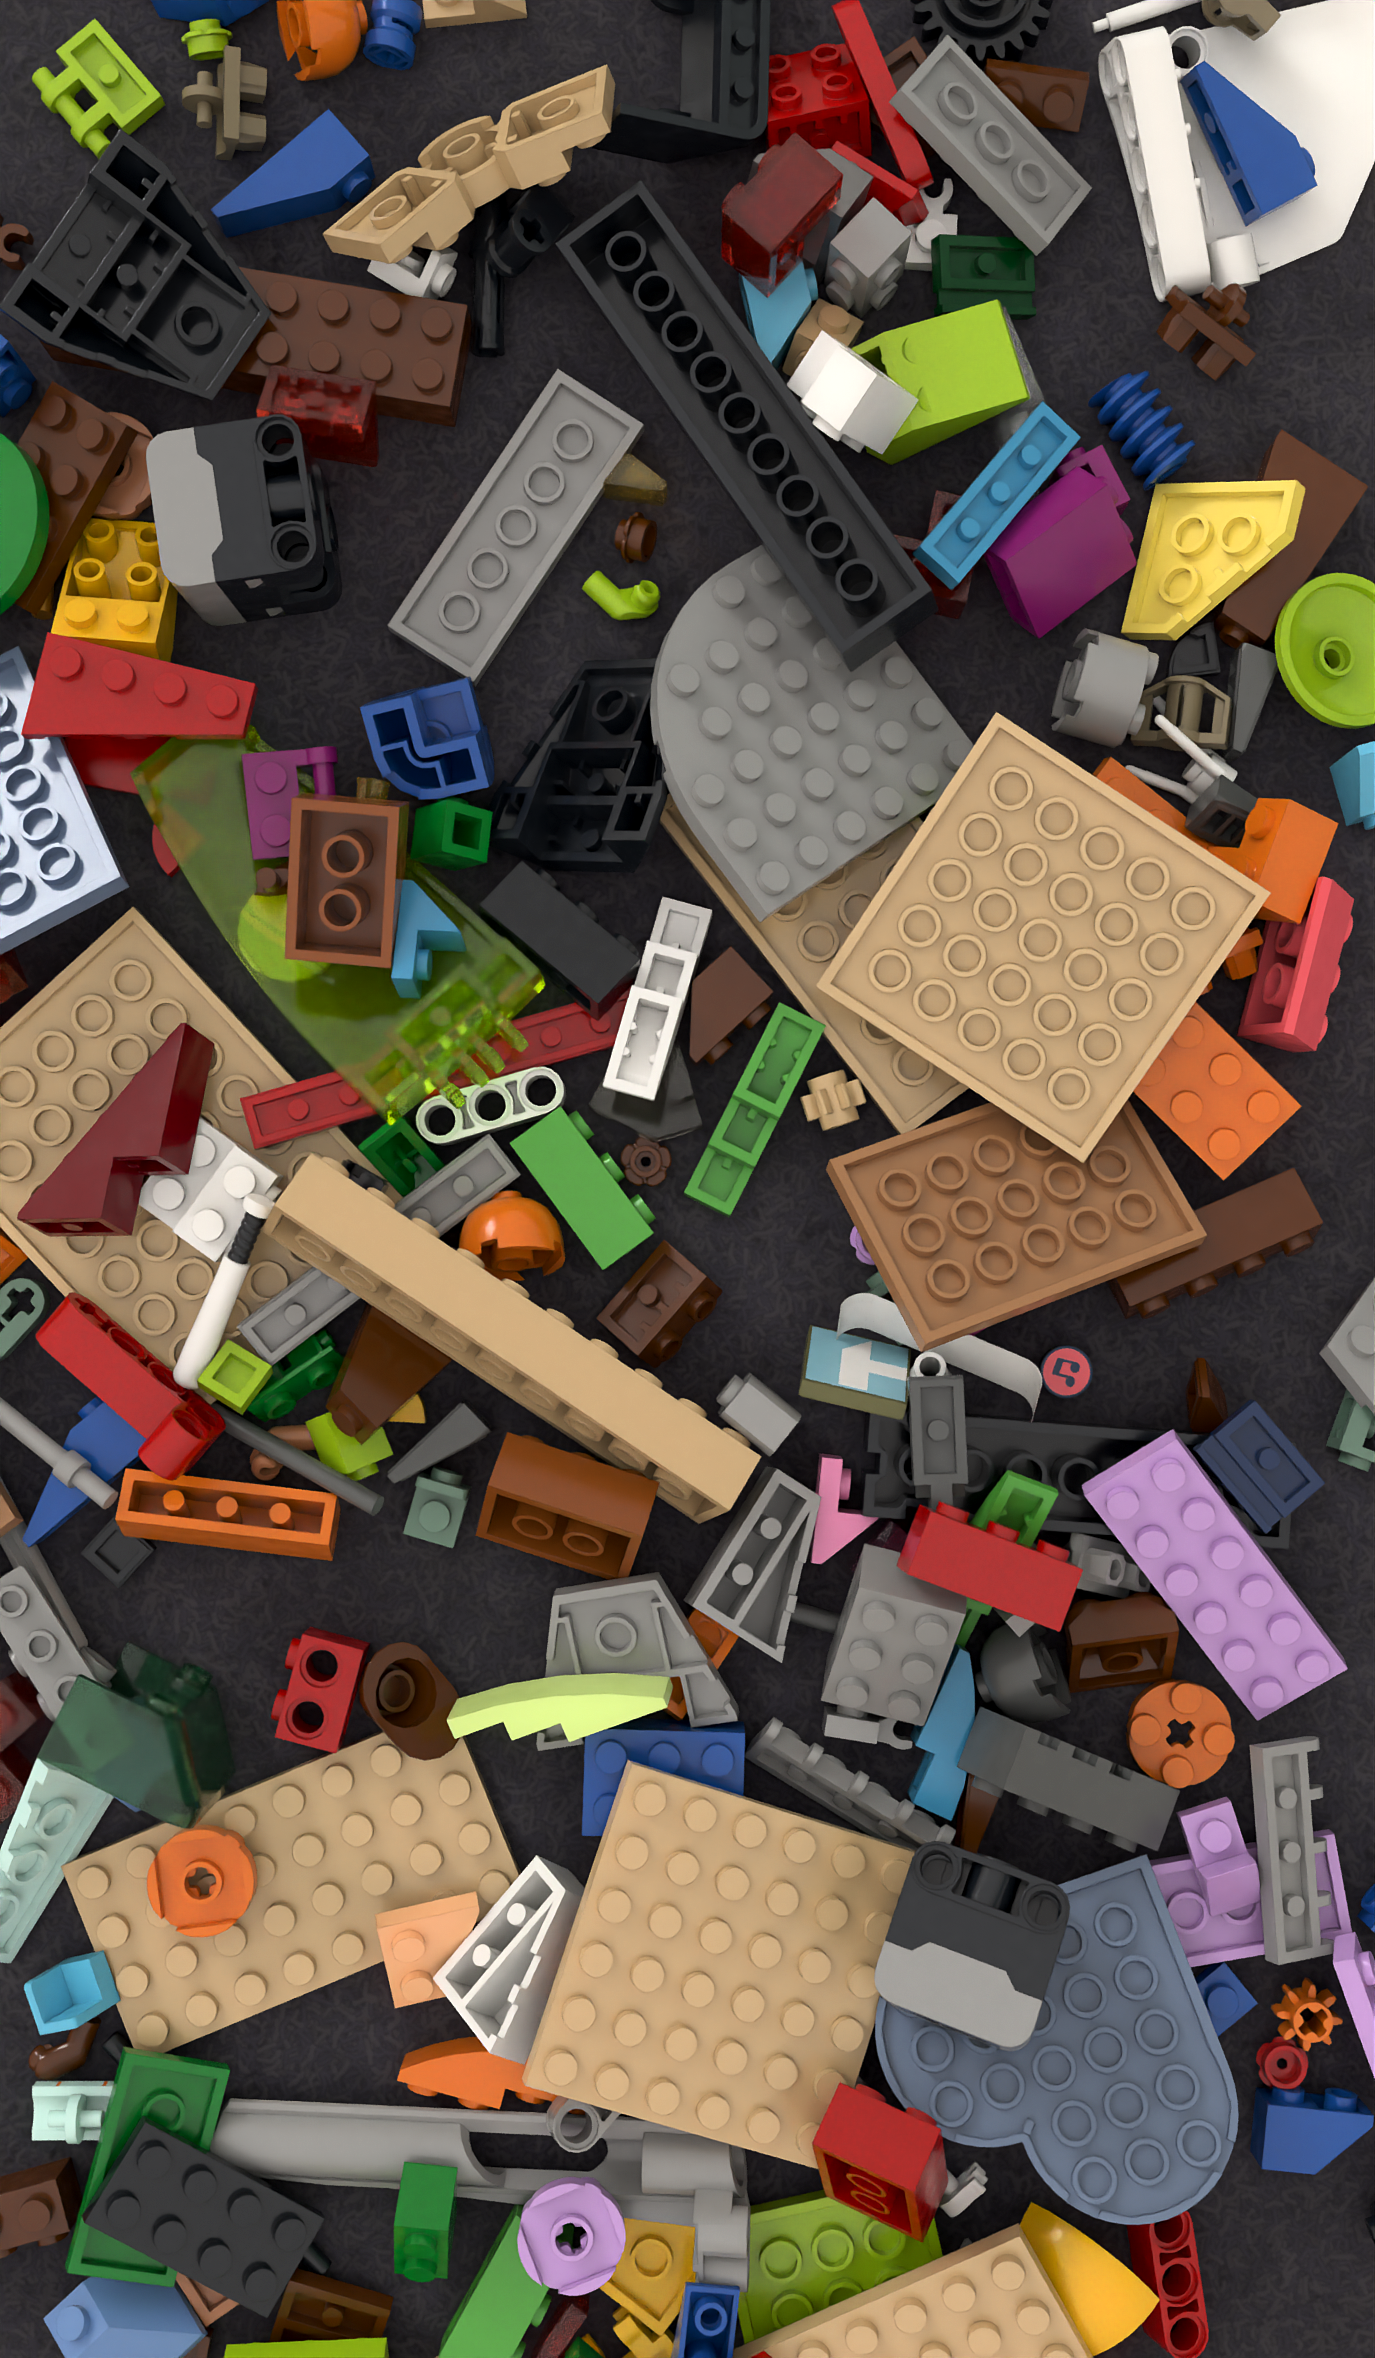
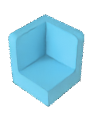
[24,1950,121,2035]

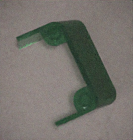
[37,1641,236,1829]

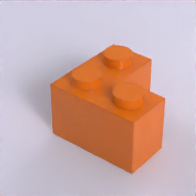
[1207,798,1339,924]

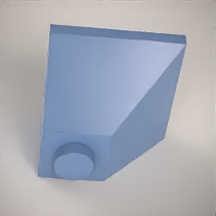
[43,2276,208,2358]

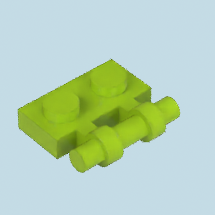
[32,19,165,159]

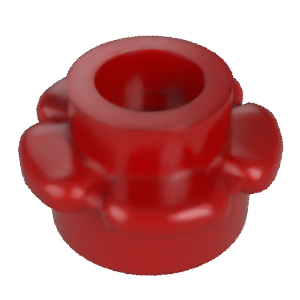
[1256,2036,1308,2089]

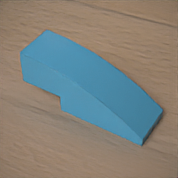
[907,1644,975,1821]

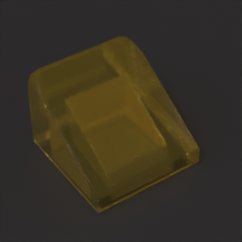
[603,453,668,506]

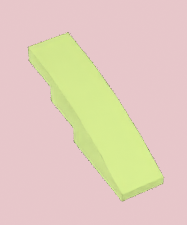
[447,1673,673,1742]

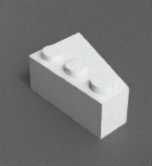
[433,1855,585,2065]

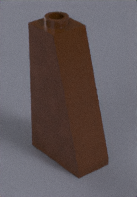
[1213,429,1369,650]

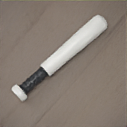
[173,1193,275,1389]

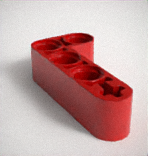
[35,1292,226,1481]

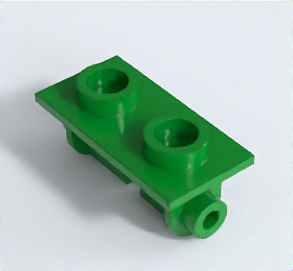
[247,1328,345,1422]

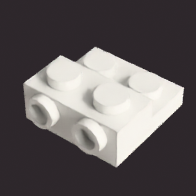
[138,1117,284,1262]

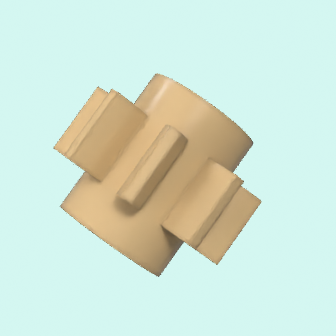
[800,1069,866,1131]

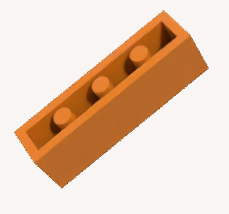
[115,1468,341,1561]

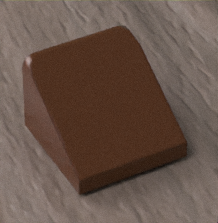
[1185,1357,1228,1433]

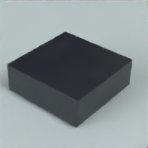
[81,1515,157,1588]

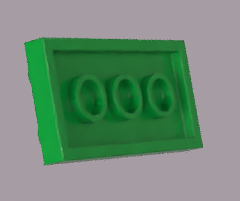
[65,2047,230,2287]

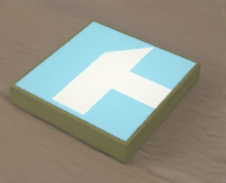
[798,1325,911,1420]

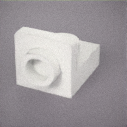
[367,247,458,300]

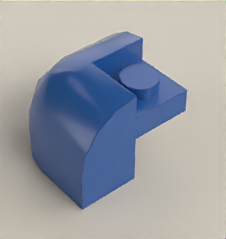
[360,676,495,800]

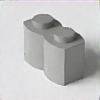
[716,1373,802,1456]

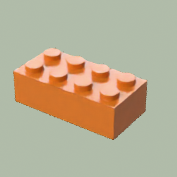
[1133,1002,1302,1181]

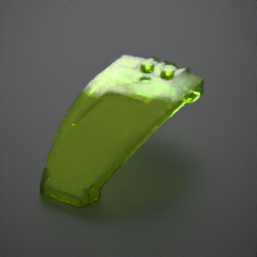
[130,724,546,1126]

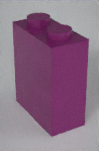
[983,466,1137,639]

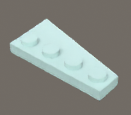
[0,1757,114,1963]

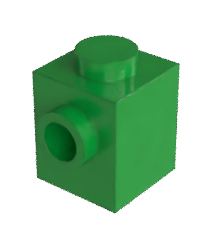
[410,797,493,871]

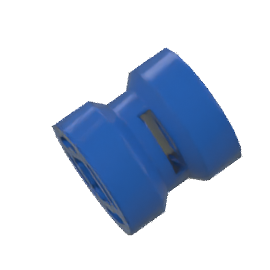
[363,0,423,70]

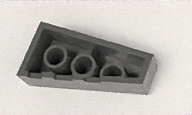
[957,1706,1180,1853]

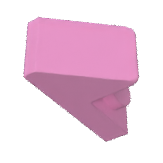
[809,1453,879,1564]

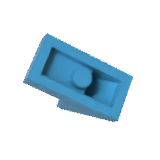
[391,880,467,999]

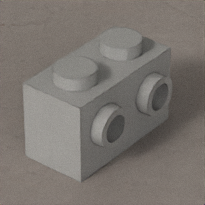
[824,197,912,318]

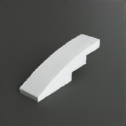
[603,896,713,1101]

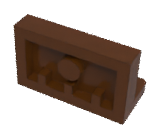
[596,1240,722,1368]

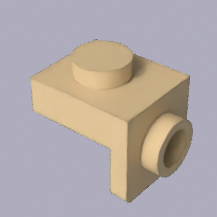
[783,298,864,377]

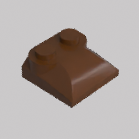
[1063,1592,1179,1693]

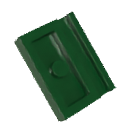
[931,234,1036,320]

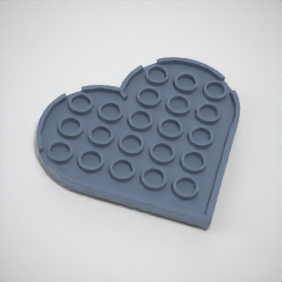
[875,1854,1239,2225]

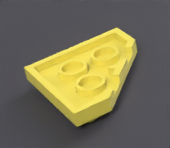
[1121,480,1306,641]

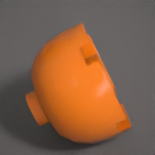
[276,0,368,81]
[459,1191,565,1281]

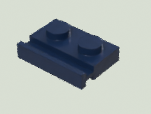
[1191,1399,1325,1534]

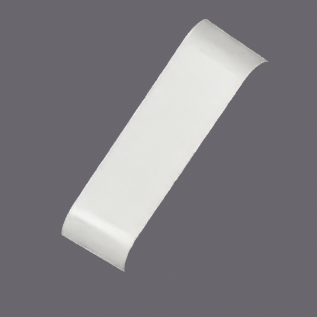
[836,1293,1042,1423]

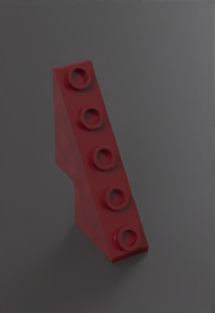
[17,1023,214,1237]

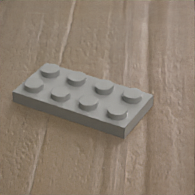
[889,34,1092,256]

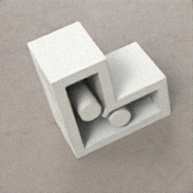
[787,330,919,454]

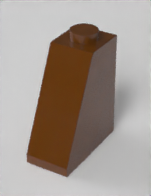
[325,1302,453,1445]

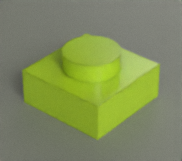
[197,1339,273,1415]

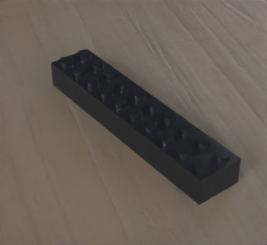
[555,180,939,672]

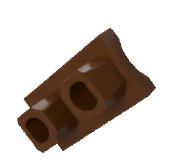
[1156,283,1256,381]

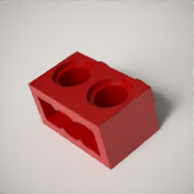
[271,1627,370,1754]

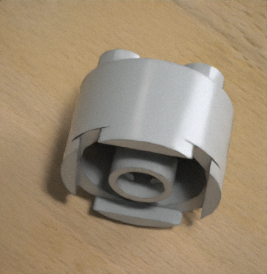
[1051,628,1159,748]

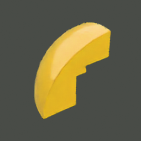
[1020,2202,1160,2356]

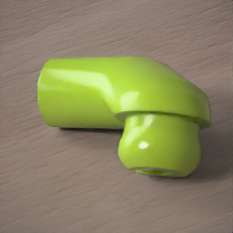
[582,570,661,620]

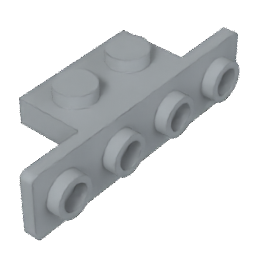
[0,1565,136,1772]

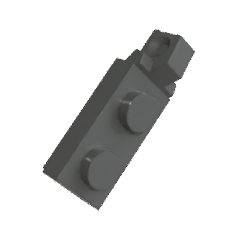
[907,1375,968,1510]

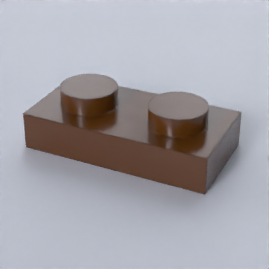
[985,58,1089,132]

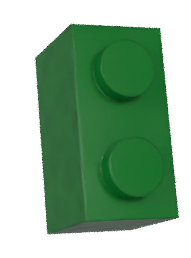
[394,2162,458,2282]

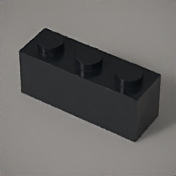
[479,861,640,1021]

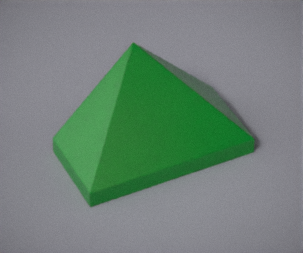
[358,1113,446,1197]

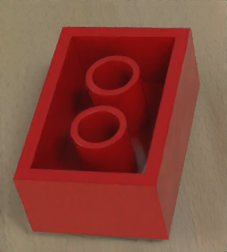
[812,2082,948,2243]

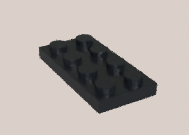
[82,2116,325,2318]

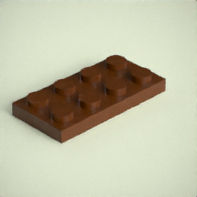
[15,381,138,616]

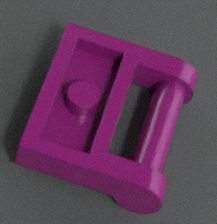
[242,746,338,861]

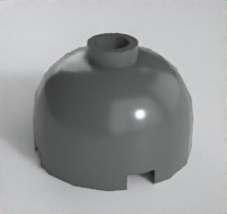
[975,1622,1071,1724]

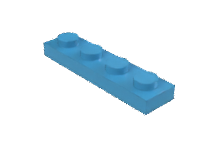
[912,401,1081,590]

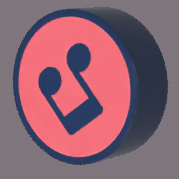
[1038,1345,1093,1398]

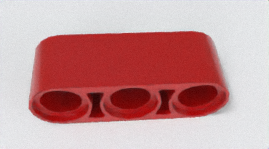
[1127,2210,1209,2358]

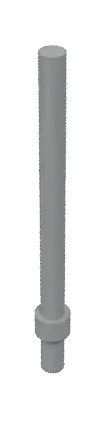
[0,1397,118,1509]

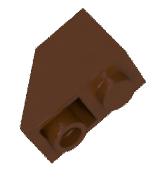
[689,946,773,1067]

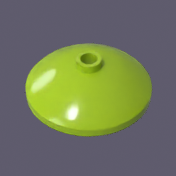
[1275,573,1375,729]

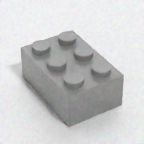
[821,1544,967,1727]

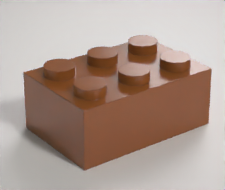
[284,793,409,968]
[475,1432,660,1580]

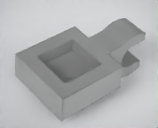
[821,1705,912,1750]

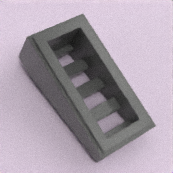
[1221,643,1278,762]
[1184,774,1257,848]
[387,1400,495,1484]

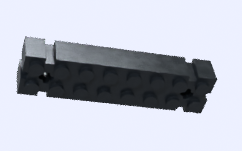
[858,1409,1296,1549]

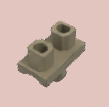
[182,45,267,160]

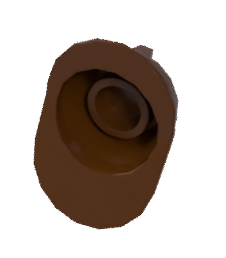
[359,1642,460,1761]

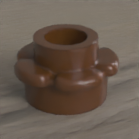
[615,512,657,564]
[620,1136,672,1187]

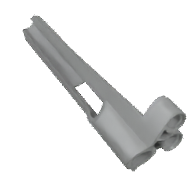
[210,2098,751,2293]

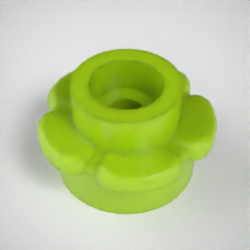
[181,19,233,61]

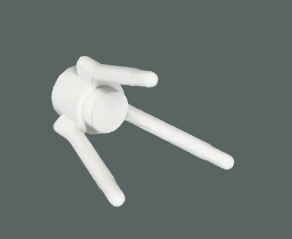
[1125,696,1238,805]

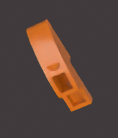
[397,2037,585,2115]

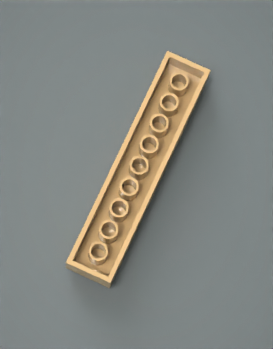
[261,1153,762,1524]

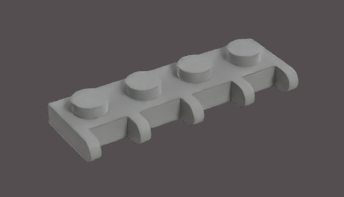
[745,1717,956,1850]
[1249,1736,1334,1965]

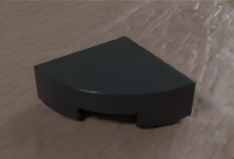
[1166,621,1221,678]
[341,1159,389,1194]

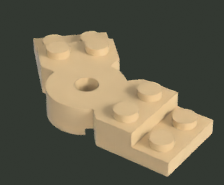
[323,64,615,264]

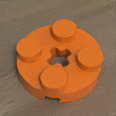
[1126,1679,1235,1788]
[147,1825,257,1937]

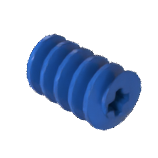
[1088,370,1195,491]

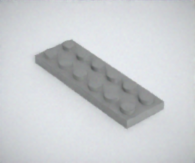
[387,369,644,687]

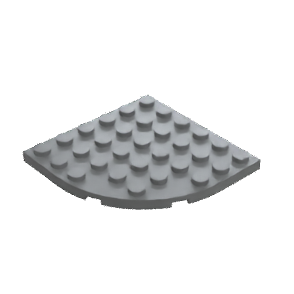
[650,545,974,923]

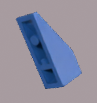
[1180,61,1317,226]
[211,109,376,238]
[22,1396,146,1547]

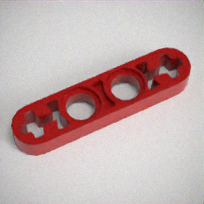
[831,0,934,191]

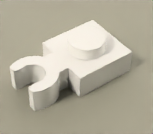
[904,178,958,271]

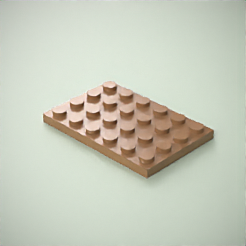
[826,1100,1207,1353]

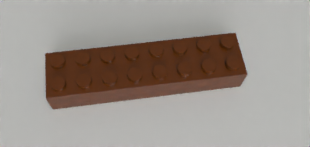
[38,267,473,427]

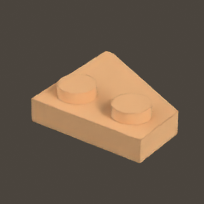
[375,1891,480,2008]

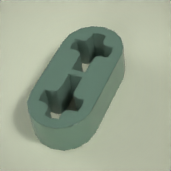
[0,1278,51,1361]

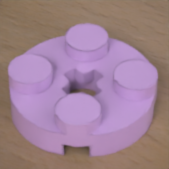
[517,2177,626,2296]

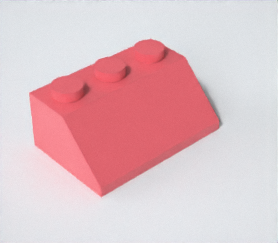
[1237,876,1354,1053]

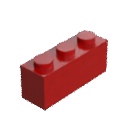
[896,1501,1083,1632]

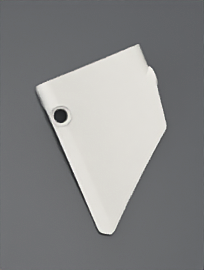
[1098,0,1375,302]

